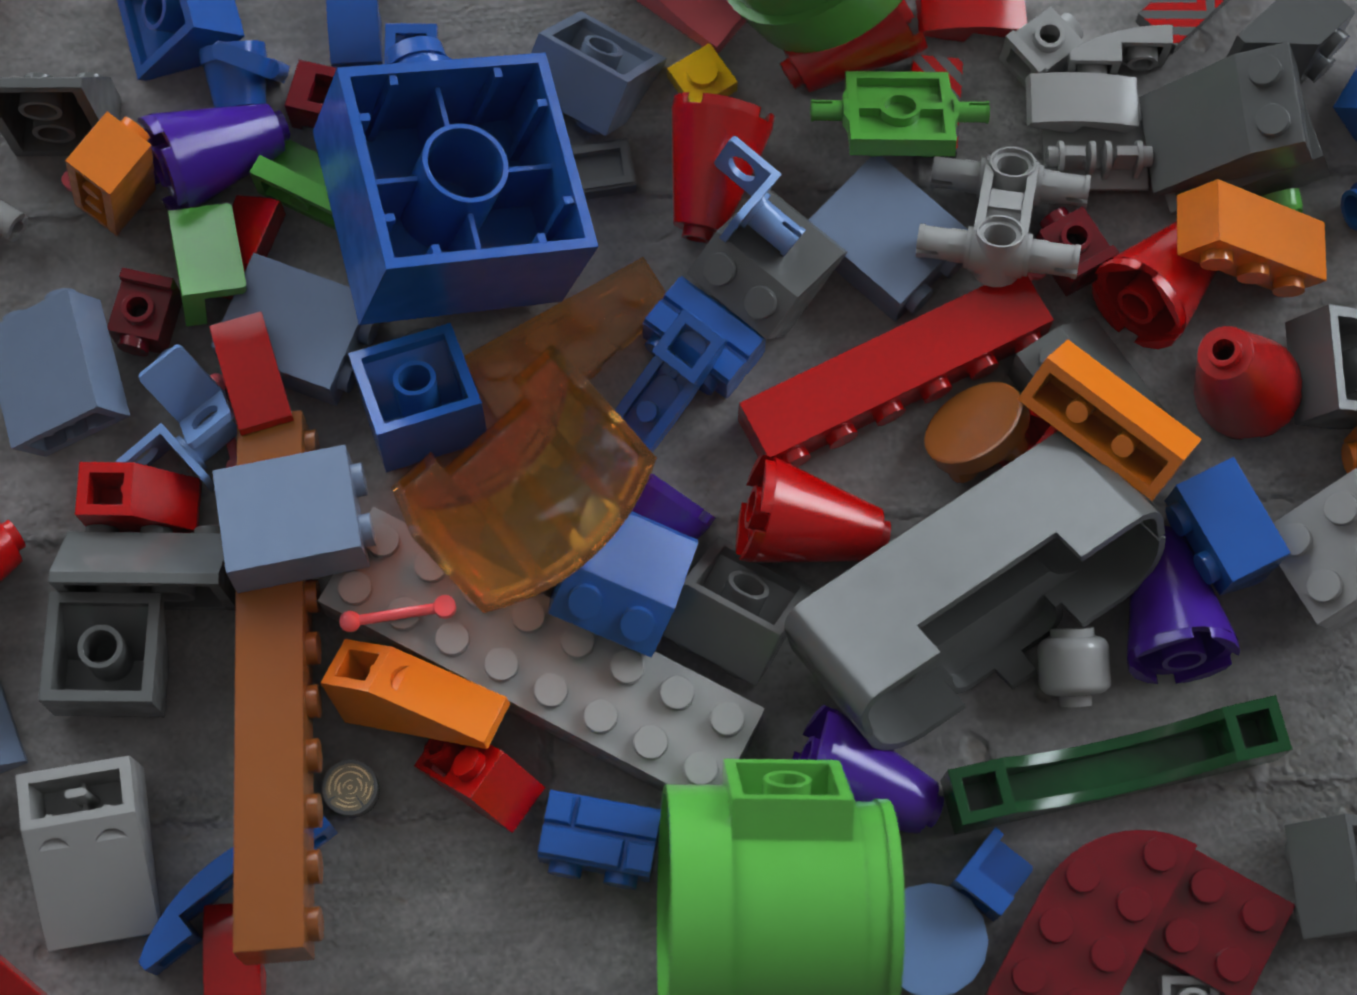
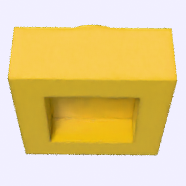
[667,43,738,103]

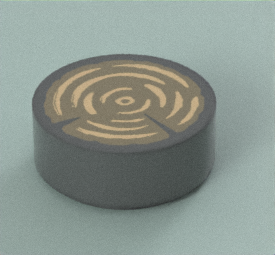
[322,760,380,818]

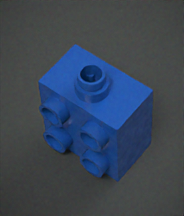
[313,36,599,325]

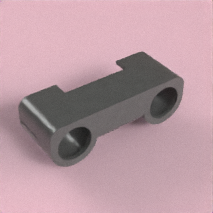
[784,431,1166,750]

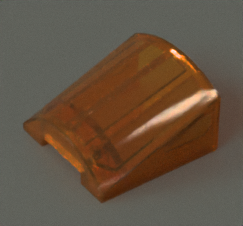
[391,344,657,613]

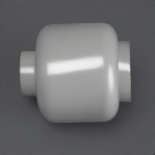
[1037,627,1111,707]

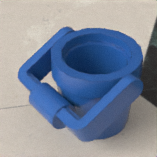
[198,40,290,108]

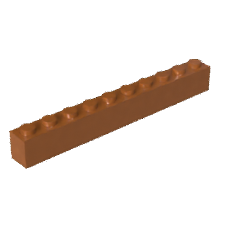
[233,410,324,965]

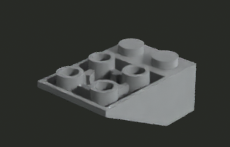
[15,755,161,952]

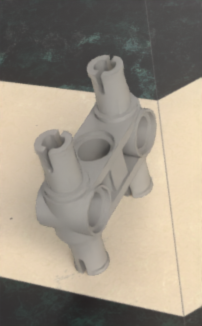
[916,147,1091,287]

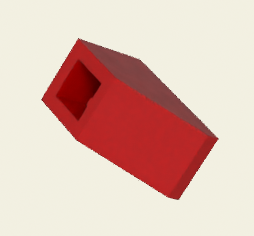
[75,462,202,533]
[413,739,545,833]

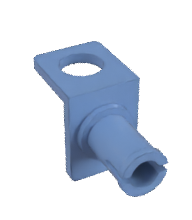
[714,136,806,256]
[138,344,234,449]
[115,411,237,492]

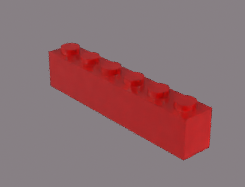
[738,275,1054,468]

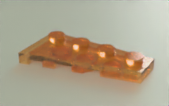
[464,257,666,450]

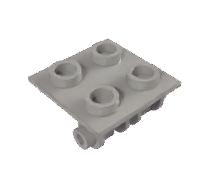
[1041,94,1153,191]

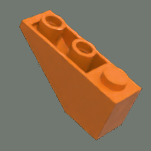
[320,639,510,749]

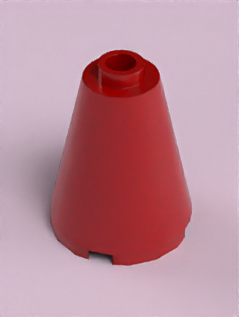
[779,0,928,93]
[672,92,775,244]
[1092,221,1217,350]
[1194,326,1302,440]
[735,454,891,563]

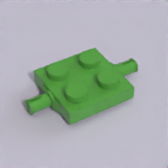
[810,71,990,157]

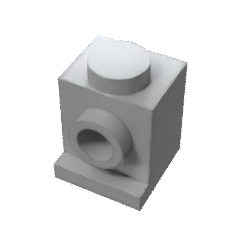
[999,6,1085,88]

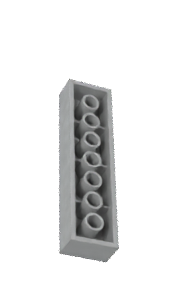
[318,506,765,792]

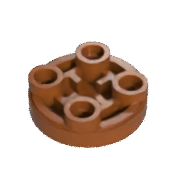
[924,382,1030,483]

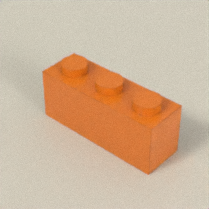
[65,111,156,236]
[1177,179,1327,297]
[1017,339,1202,501]

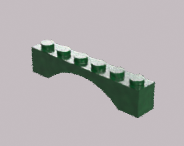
[940,695,1293,835]

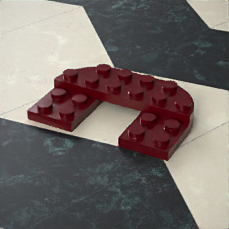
[984,830,1296,995]

